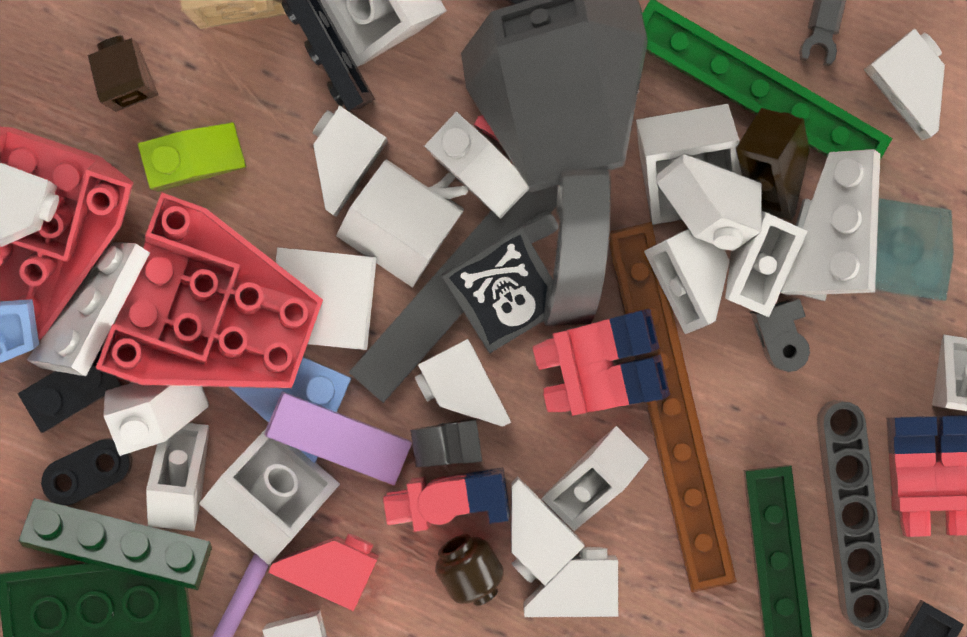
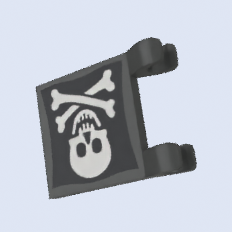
[441,210,559,354]

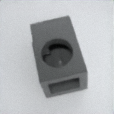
[750,298,810,372]
[410,418,482,467]

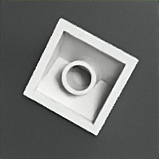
[336,159,463,288]

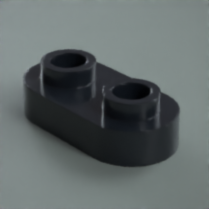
[41,438,132,506]

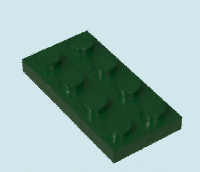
[0,562,194,637]

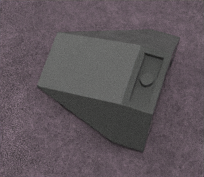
[461,0,648,193]

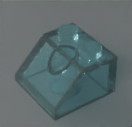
[875,198,954,301]

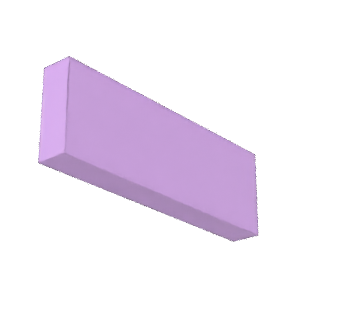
[264,391,412,486]

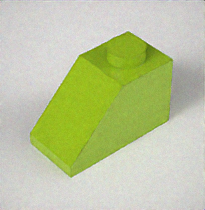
[137,122,246,192]

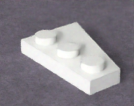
[780,149,880,295]
[27,242,150,376]

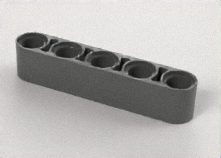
[817,400,889,630]

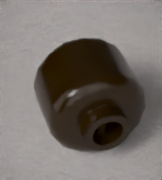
[435,534,504,606]

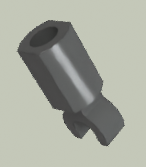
[799,0,846,66]

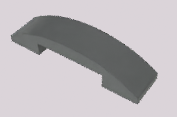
[543,169,610,326]

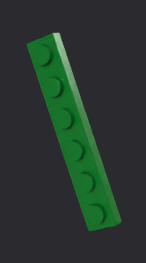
[642,0,893,160]

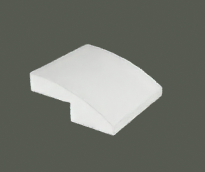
[276,248,377,350]

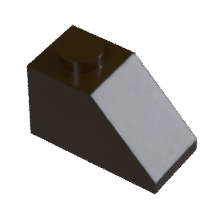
[88,35,159,112]
[736,108,810,220]

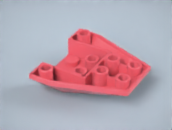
[0,127,134,340]
[96,192,323,388]

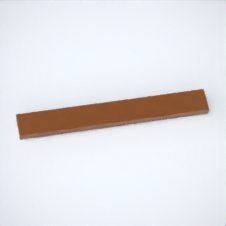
[608,221,737,593]

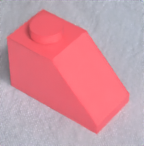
[268,534,379,611]

